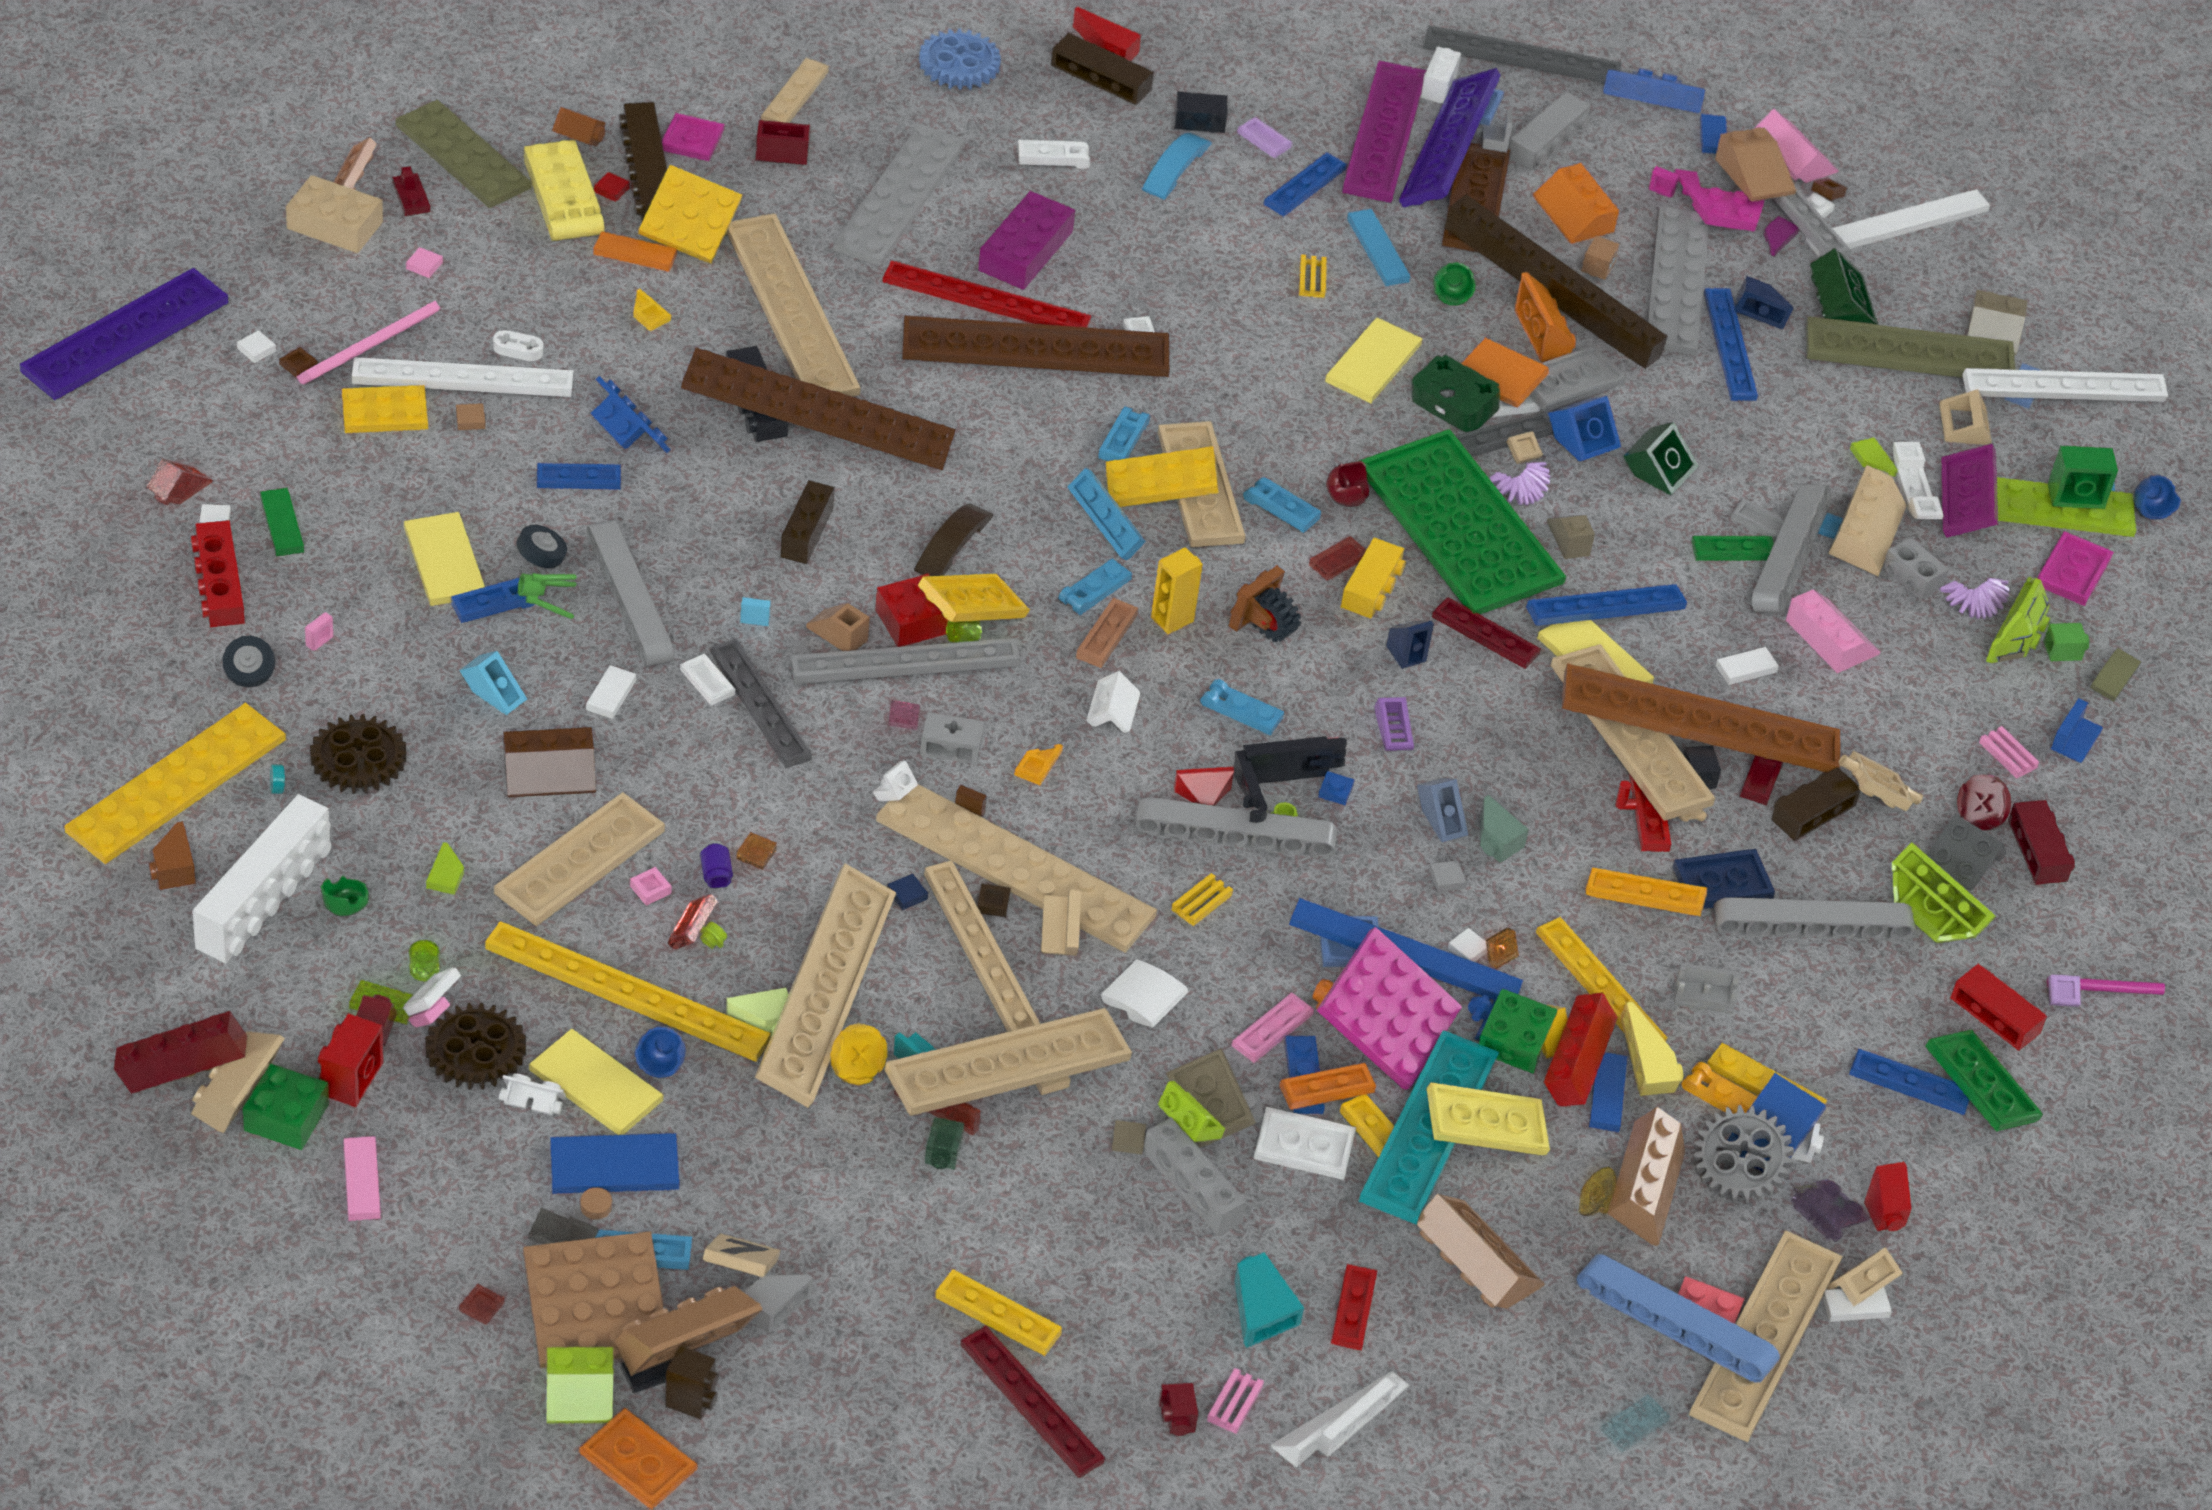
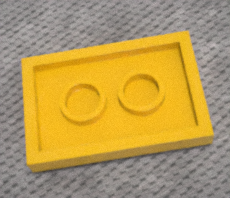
[342,385,428,433]

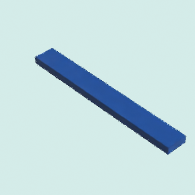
[1289,898,1523,1000]

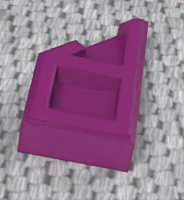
[1764,216,1799,256]

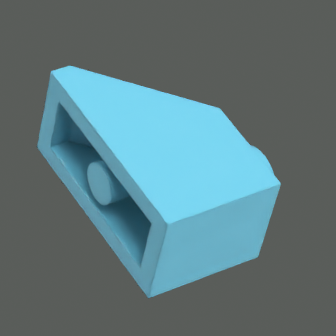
[459,651,527,715]

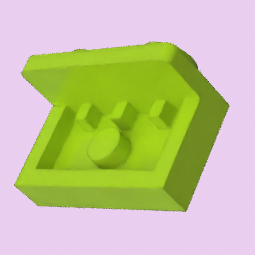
[1158,1081,1225,1142]

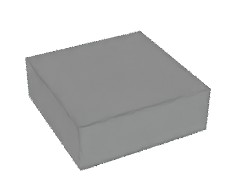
[1429,861,1466,892]

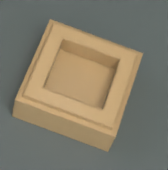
[1506,431,1543,464]

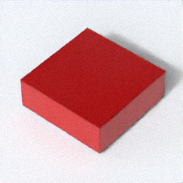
[594,172,630,202]

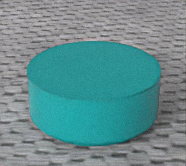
[270,764,285,794]

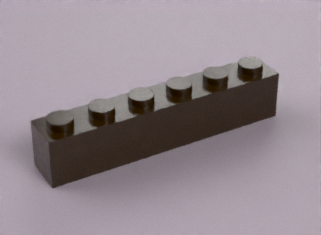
[619,102,667,221]

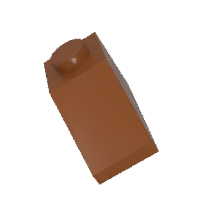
[552,106,606,147]
[148,821,196,890]

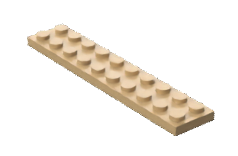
[726,213,860,397]
[876,784,1157,953]
[755,863,896,1108]

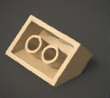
[191,1031,285,1133]

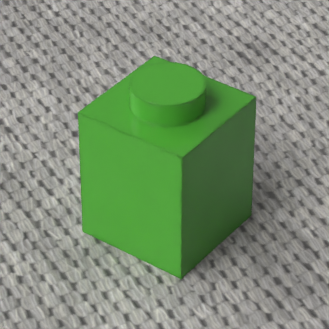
[2043,623,2089,661]

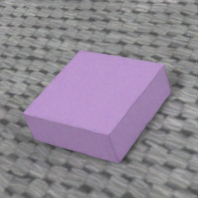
[2048,975,2081,1007]

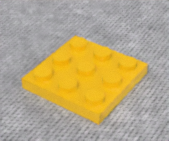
[638,165,742,263]

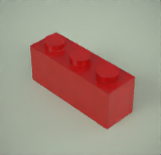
[1950,963,2047,1051]

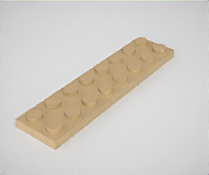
[1551,644,1715,821]
[885,1008,1132,1116]
[1689,1230,1843,1443]

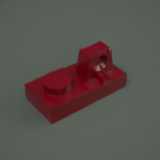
[392,166,431,216]

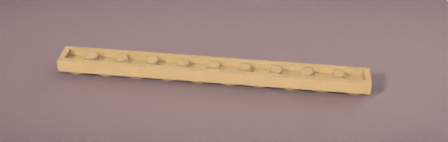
[924,860,1071,1095]

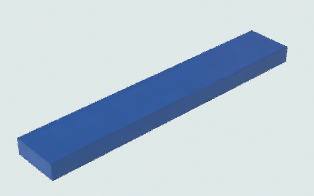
[1704,288,1758,401]
[1526,584,1687,626]

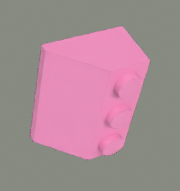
[1755,108,1838,183]
[1786,590,1880,673]

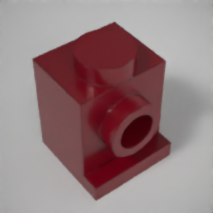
[1158,1383,1198,1436]

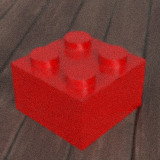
[875,573,951,647]
[318,1013,384,1107]

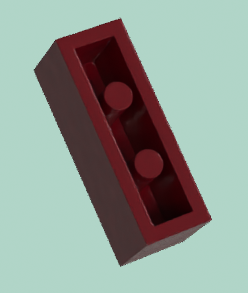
[2008,800,2075,885]

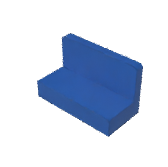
[2051,698,2103,763]

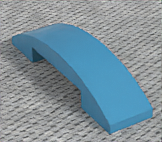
[1142,132,1212,200]

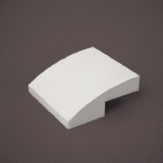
[1101,959,1188,1027]

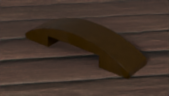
[914,503,994,576]

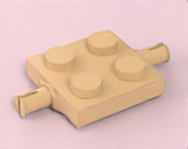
[1839,751,1923,811]

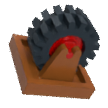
[1228,565,1301,642]

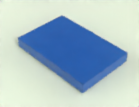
[1727,1073,1826,1173]

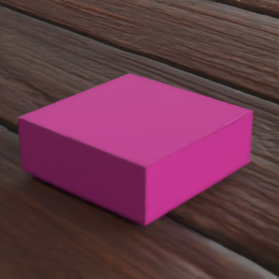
[1649,166,1679,198]

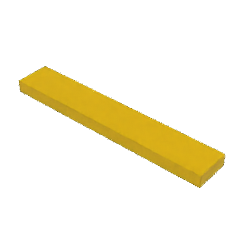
[1536,917,1667,1042]

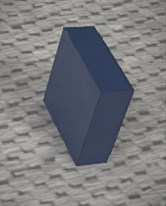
[887,873,928,910]

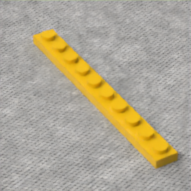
[485,921,771,1062]

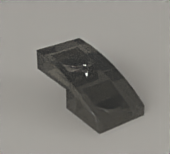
[528,1208,599,1244]

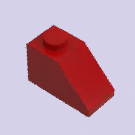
[1864,1161,1912,1231]

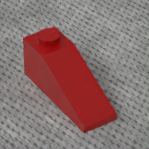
[1073,6,1141,61]

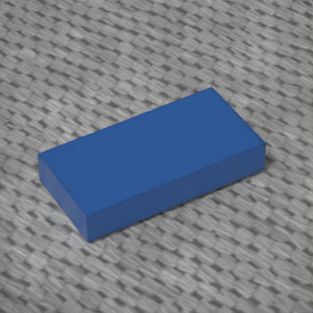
[1700,114,1727,154]

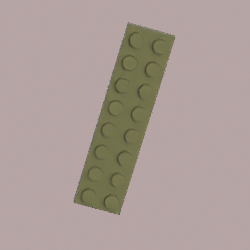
[1806,316,2015,378]

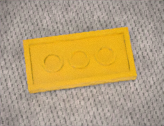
[1106,446,1219,507]
[918,574,1030,622]

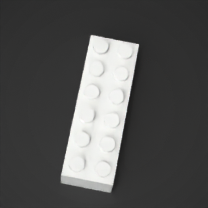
[192,794,331,963]

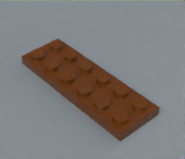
[1441,142,1511,253]

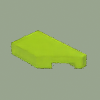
[1850,437,1898,477]
[426,842,464,895]

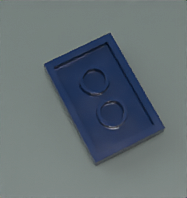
[1673,849,1775,909]

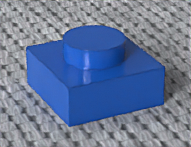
[1318,771,1355,806]

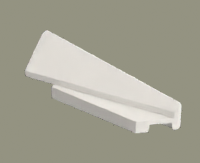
[1271,1372,1409,1468]

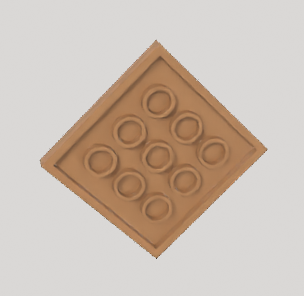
[523,1231,664,1368]

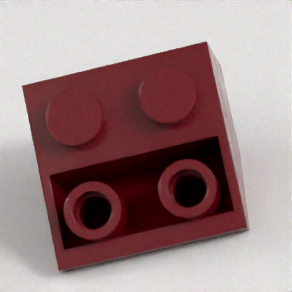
[755,120,811,165]

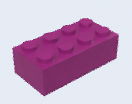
[978,191,1076,290]

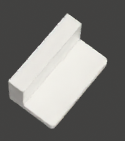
[1086,671,1140,733]

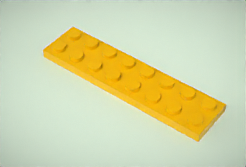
[64,703,286,864]

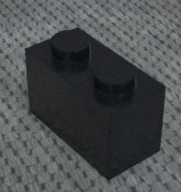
[1175,91,1228,133]

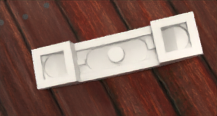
[1893,442,1944,519]

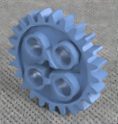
[919,28,1001,90]

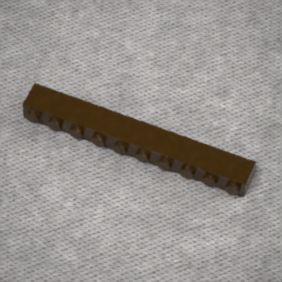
[1444,194,1668,369]

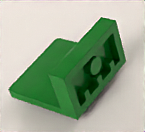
[1479,989,1557,1074]

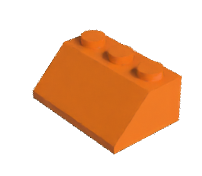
[1533,163,1619,244]
[1514,272,1576,363]

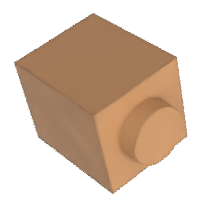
[1582,236,1620,280]

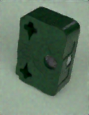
[1412,355,1500,432]

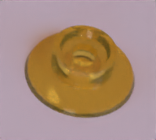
[1578,1167,1616,1216]

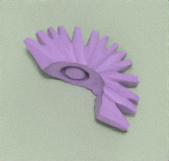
[1489,462,1550,505]
[1940,578,2010,619]

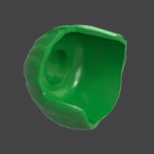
[1433,262,1476,306]

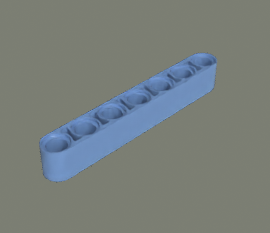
[1577,1254,1780,1383]

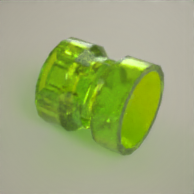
[409,940,440,981]

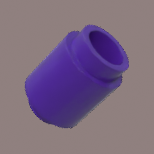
[700,843,733,888]

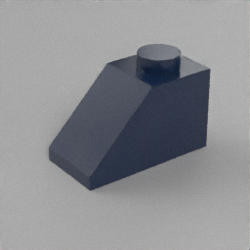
[1735,276,1793,329]
[1386,620,1434,669]

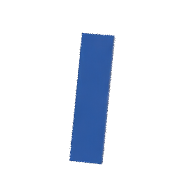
[1264,152,1347,217]
[1849,1048,1969,1115]

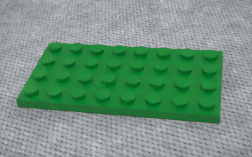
[1359,429,1567,615]

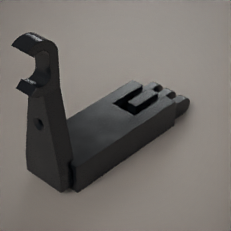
[1234,736,1347,823]

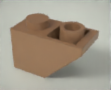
[806,603,870,651]

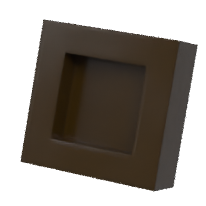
[977,883,1011,918]

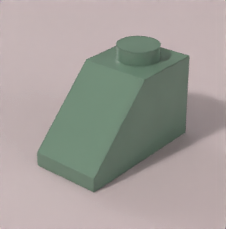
[1480,795,1529,863]

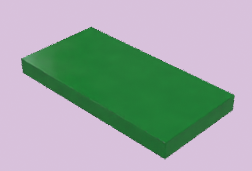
[1925,1029,2043,1132]

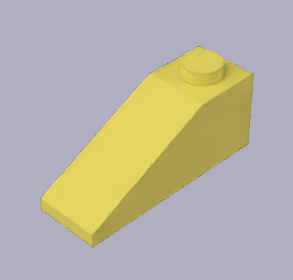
[1620,1002,1683,1096]

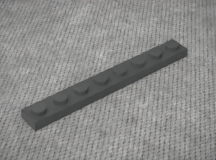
[1423,25,1622,83]

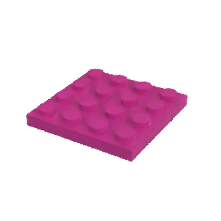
[1317,927,1462,1090]

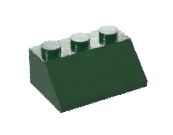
[1810,248,1879,325]

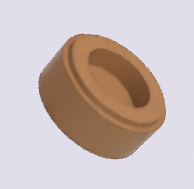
[580,1188,612,1219]

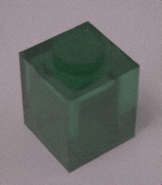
[925,1117,965,1170]

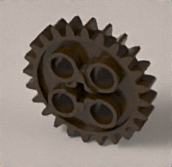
[310,714,407,794]
[425,1003,526,1090]

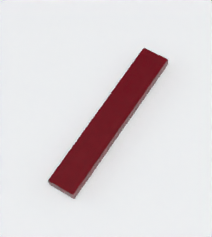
[960,1325,1105,1478]

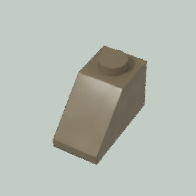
[1547,515,1595,559]

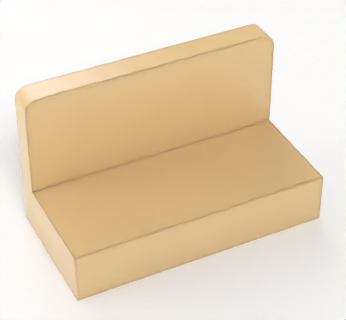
[1041,890,1082,956]
[1827,1247,1903,1306]

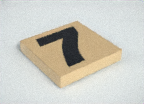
[703,1233,780,1277]

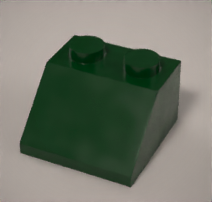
[1623,422,1699,495]

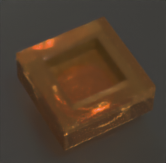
[737,832,777,870]
[1485,927,1519,969]

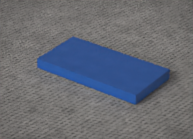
[550,1133,679,1194]

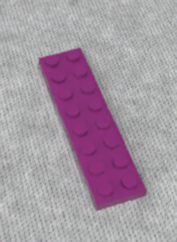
[1342,60,1427,203]

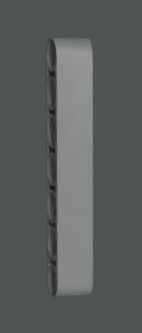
[1752,484,1831,613]
[586,519,674,667]
[1135,797,1337,859]
[1714,898,1916,941]

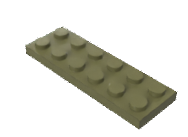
[395,99,532,209]

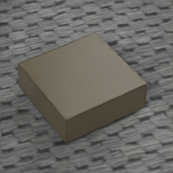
[1112,1120,1146,1155]

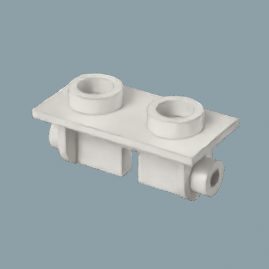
[499,1074,567,1116]

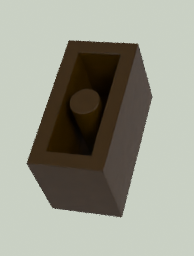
[665,1346,719,1420]

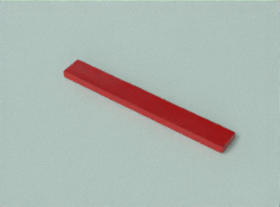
[882,260,1091,328]

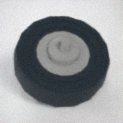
[516,525,567,569]
[222,635,275,688]

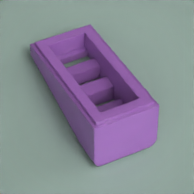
[1374,697,1414,751]

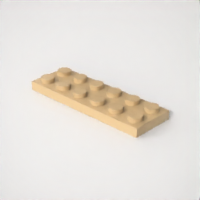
[1158,421,1245,547]
[494,792,665,926]

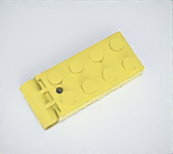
[524,140,605,241]

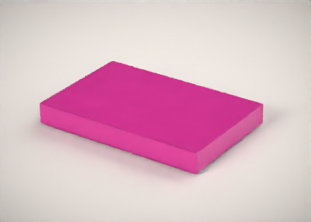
[2037,531,2114,606]

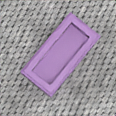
[1237,117,1292,158]

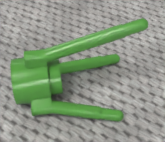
[518,573,577,619]

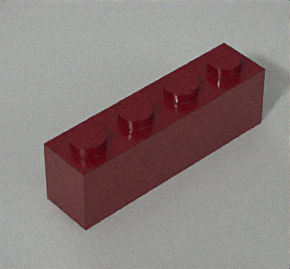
[114,1011,247,1094]

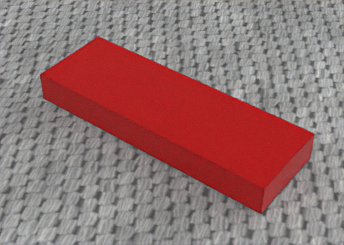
[1331,1264,1378,1351]

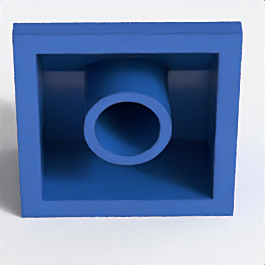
[1548,396,1621,461]

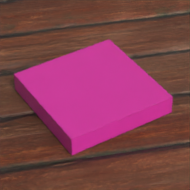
[662,113,725,162]

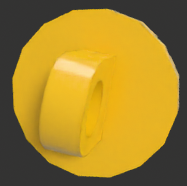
[830,1023,888,1086]

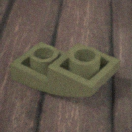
[2090,648,2141,702]

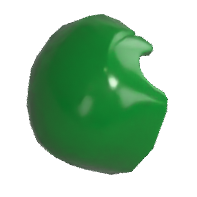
[320,876,369,916]

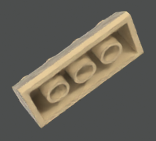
[1828,465,1907,576]

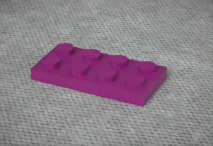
[1941,443,1998,538]

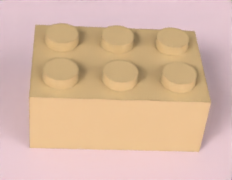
[286,175,383,253]

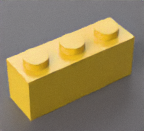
[1341,537,1406,619]
[1151,547,1203,634]

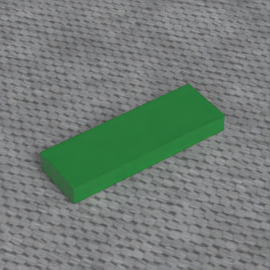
[260,487,304,557]
[1691,536,1774,561]

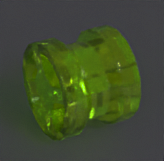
[946,621,982,643]

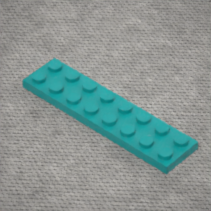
[1359,1030,1499,1225]

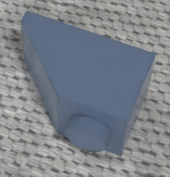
[1417,778,1468,842]

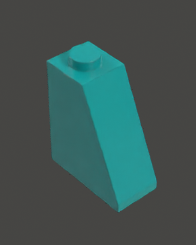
[1234,1252,1304,1348]

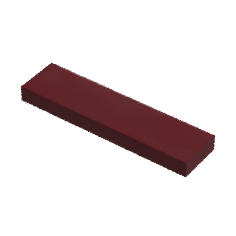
[1432,597,1541,669]

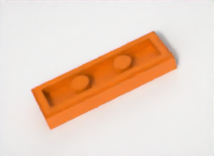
[593,231,677,272]
[1279,1063,1376,1110]

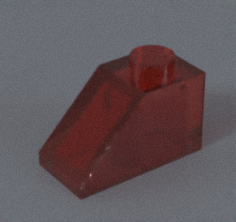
[146,458,213,505]

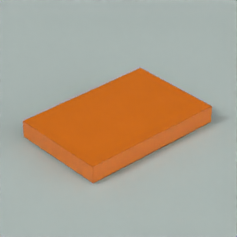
[1461,338,1549,408]
[579,1408,697,1510]

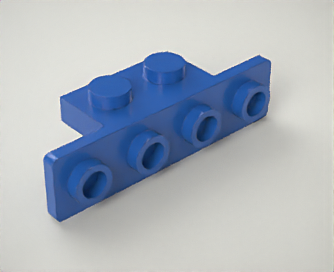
[1603,68,1705,113]
[590,376,671,453]

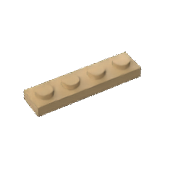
[761,58,829,123]

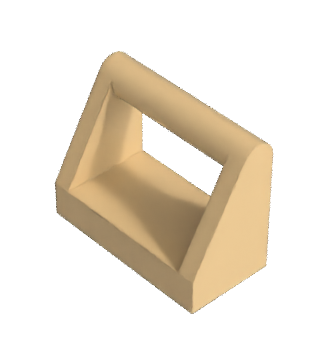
[1939,389,1992,445]

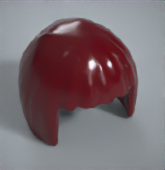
[1326,461,1370,507]

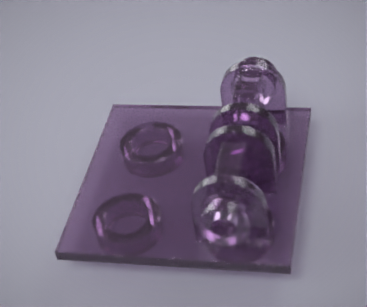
[1791,1179,1871,1242]

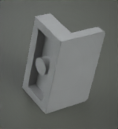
[1482,110,1513,152]

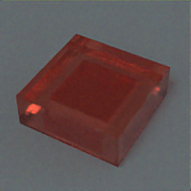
[459,1284,505,1325]

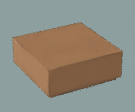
[456,403,485,430]

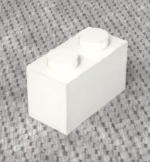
[1421,46,1461,104]

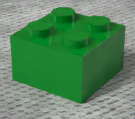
[2048,445,2118,509]
[243,1063,329,1150]

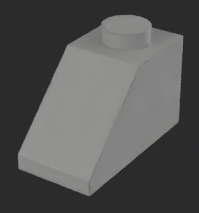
[743,1274,813,1334]

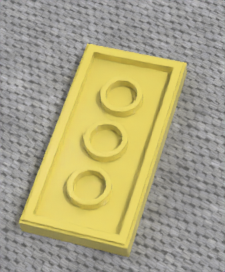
[1325,317,1423,403]
[404,512,485,606]
[1537,620,1654,684]
[529,1029,663,1135]
[1427,1083,1550,1155]

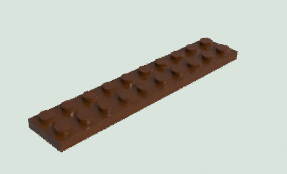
[902,315,1170,377]
[681,348,956,471]

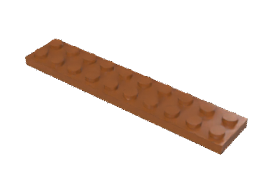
[1562,663,1840,773]

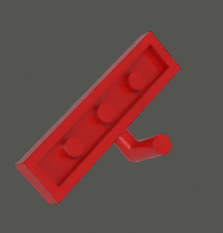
[1615,772,1672,852]

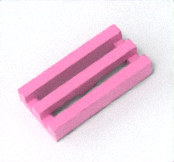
[1979,726,2039,779]
[1207,1368,1264,1434]

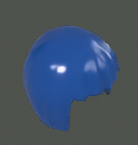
[2133,474,2181,520]
[634,1026,686,1078]

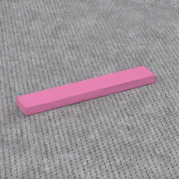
[297,300,440,385]

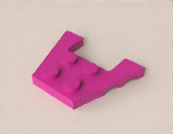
[1674,169,1765,232]

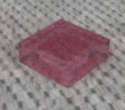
[889,700,920,730]

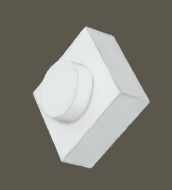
[1807,192,1835,218]

